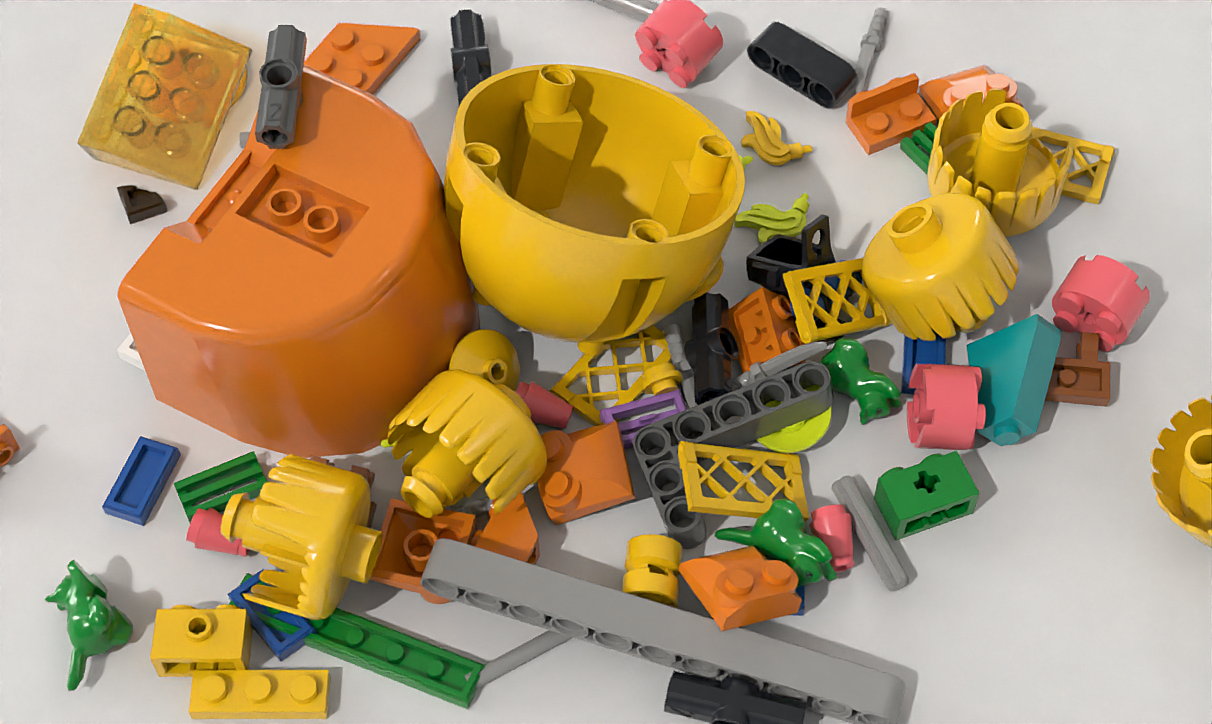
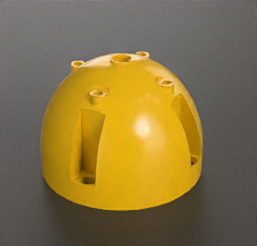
[444,64,745,355]

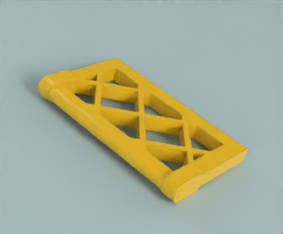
[1031,127,1115,205]
[782,258,892,344]
[549,325,672,426]
[678,441,810,522]

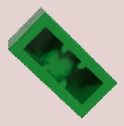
[874,451,980,541]

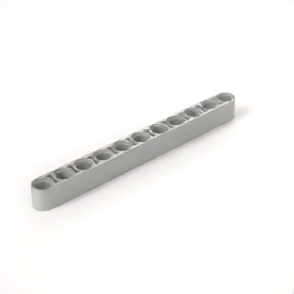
[420,539,905,724]

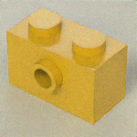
[150,604,253,677]

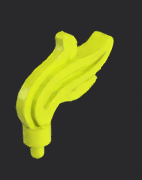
[734,193,810,244]

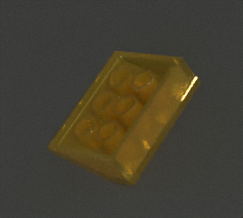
[77,3,252,190]

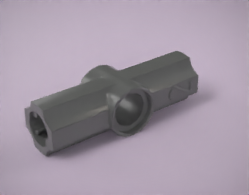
[255,25,307,149]

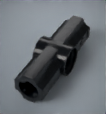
[450,9,492,106]
[684,292,739,405]
[664,671,807,724]

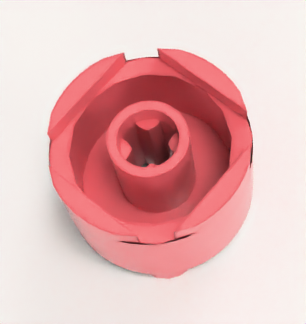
[635,0,723,88]
[1052,255,1150,352]
[907,364,986,450]

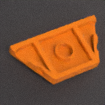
[304,23,421,94]

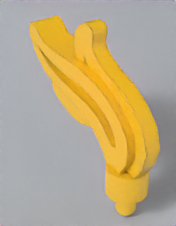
[741,111,813,166]

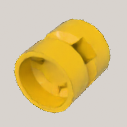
[622,534,683,608]

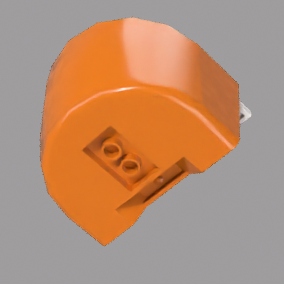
[117,65,480,458]

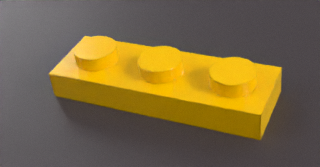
[188,670,331,719]

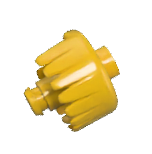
[927,88,1073,237]
[862,193,1019,341]
[388,369,547,518]
[1150,396,1212,548]
[221,454,383,620]

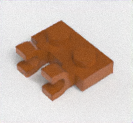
[1045,332,1110,407]

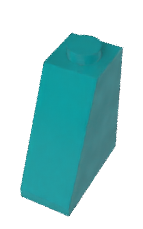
[966,314,1061,446]

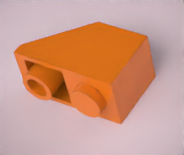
[470,492,540,565]

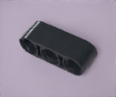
[747,22,858,108]

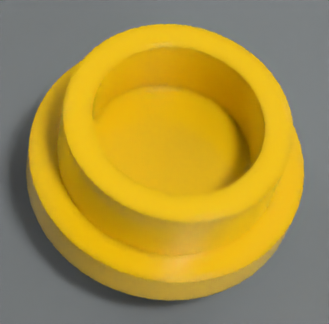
[642,363,683,396]

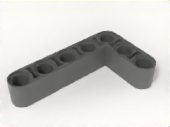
[633,361,834,549]

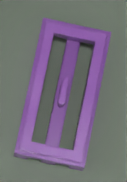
[599,390,687,449]

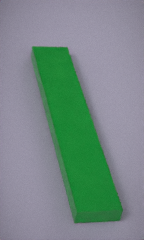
[229,573,486,709]

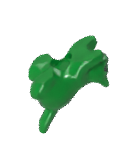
[783,338,902,425]
[714,499,837,591]
[45,560,133,691]

